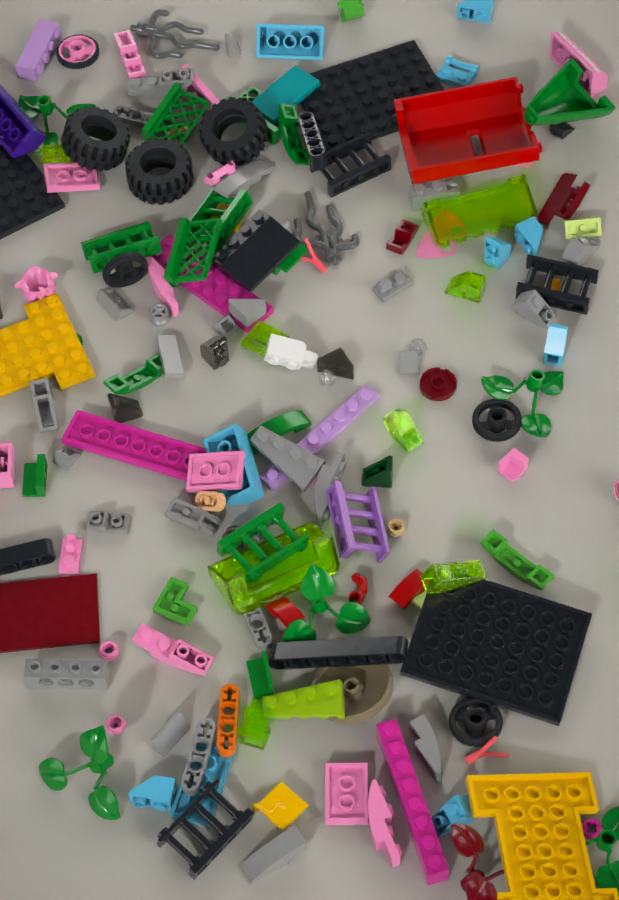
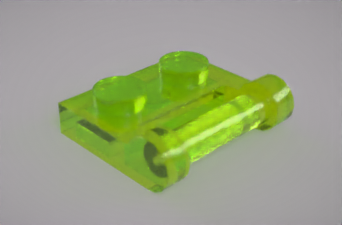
[241,320,290,357]

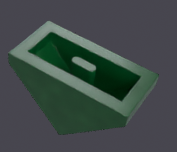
[362,455,393,488]

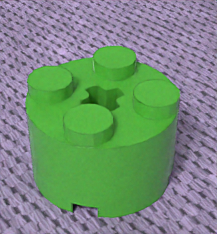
[337,0,365,22]

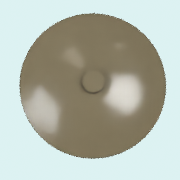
[312,664,394,724]

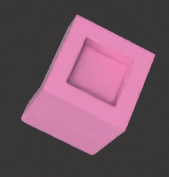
[498,448,529,483]

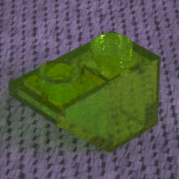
[445,271,486,303]
[382,409,424,452]
[237,698,270,750]

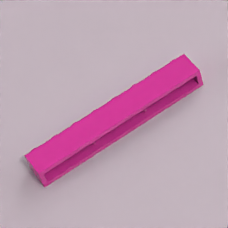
[376,718,449,885]

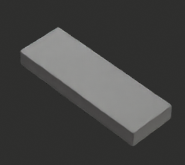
[156,335,184,378]

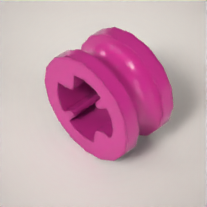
[582,818,601,840]

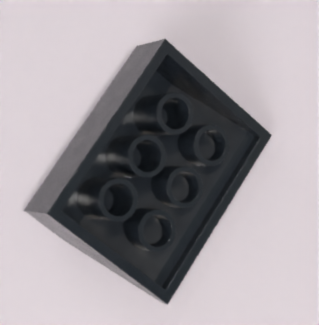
[212,209,301,292]

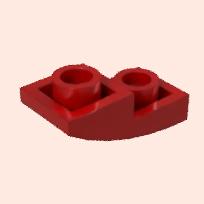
[388,569,431,610]
[264,594,305,628]

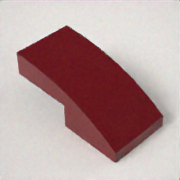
[386,219,419,255]

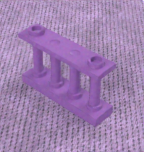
[326,481,390,563]

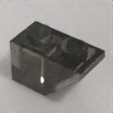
[200,336,229,370]

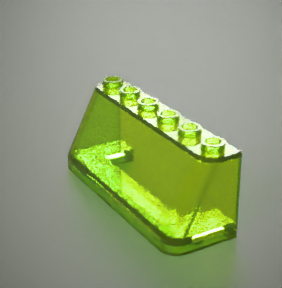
[420,174,538,248]
[207,521,340,615]

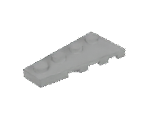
[250,425,325,493]

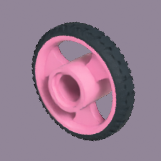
[56,34,99,69]

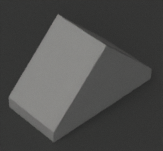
[228,299,267,328]

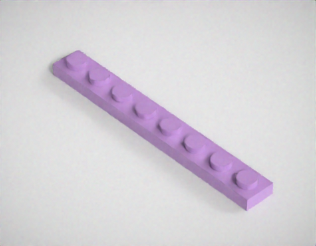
[260,384,379,492]

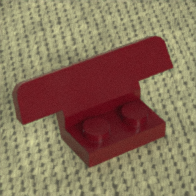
[537,173,590,226]

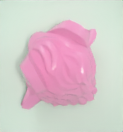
[15,266,59,303]

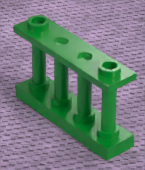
[189,186,253,253]
[80,221,162,274]
[217,502,310,585]

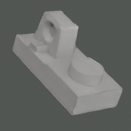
[373,270,413,303]

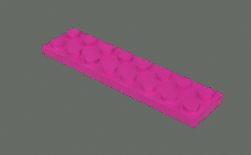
[152,234,274,334]
[61,410,207,481]

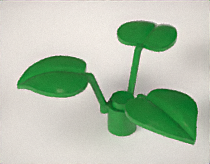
[18,95,96,154]
[481,369,564,437]
[282,564,371,642]
[39,725,121,820]
[586,806,619,895]

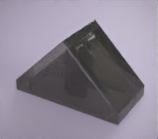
[317,348,354,380]
[107,393,143,423]

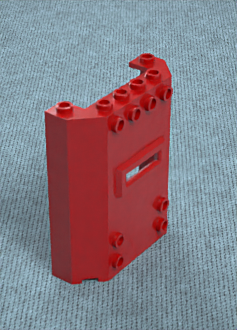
[394,76,542,184]

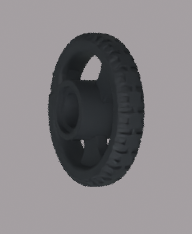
[102,253,148,288]
[472,398,522,442]
[449,697,503,747]

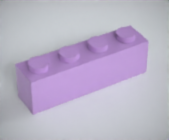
[15,19,61,81]

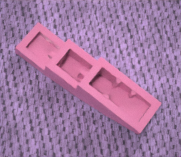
[114,30,146,79]
[146,256,180,317]

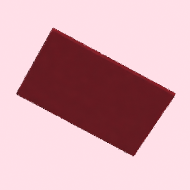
[0,573,100,653]

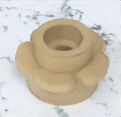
[386,518,406,537]

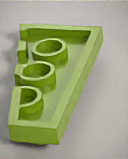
[262,679,345,719]

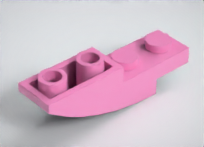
[132,623,214,676]
[368,779,403,868]

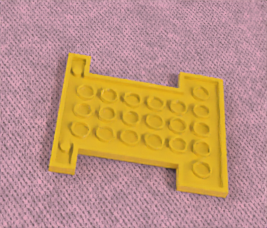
[0,293,95,397]
[466,772,619,900]

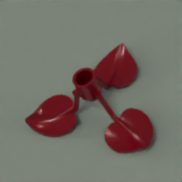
[450,823,504,900]

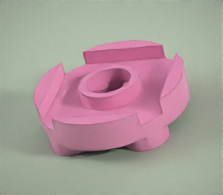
[203,160,236,186]

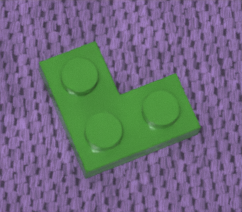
[152,577,198,627]

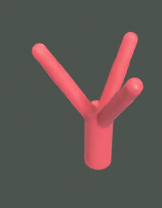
[300,238,327,273]
[464,730,509,765]

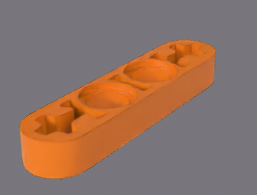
[217,684,239,758]

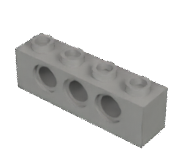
[24,659,110,690]

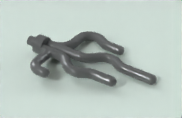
[130,9,219,59]
[293,191,359,266]

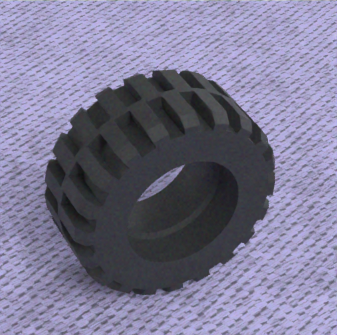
[199,97,269,166]
[61,106,131,171]
[125,138,194,205]

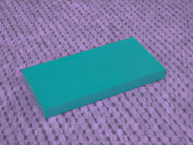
[252,65,320,124]

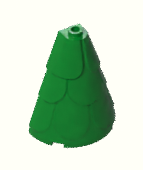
[524,59,616,126]

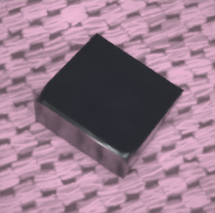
[550,122,574,140]

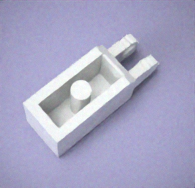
[263,333,319,370]

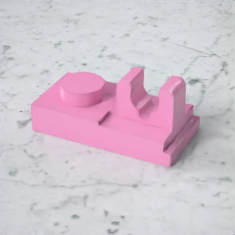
[58,534,83,575]

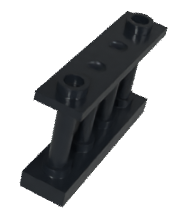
[310,131,391,198]
[516,254,599,315]
[157,779,254,880]

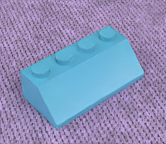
[256,24,325,60]
[203,423,265,506]

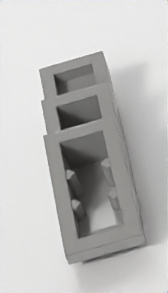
[214,159,273,198]

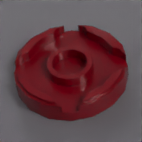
[419,367,457,401]

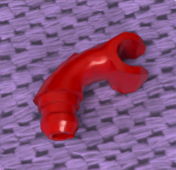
[349,573,368,605]

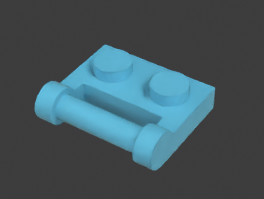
[436,55,480,88]

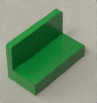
[271,244,308,275]
[22,454,48,497]
[246,650,274,700]

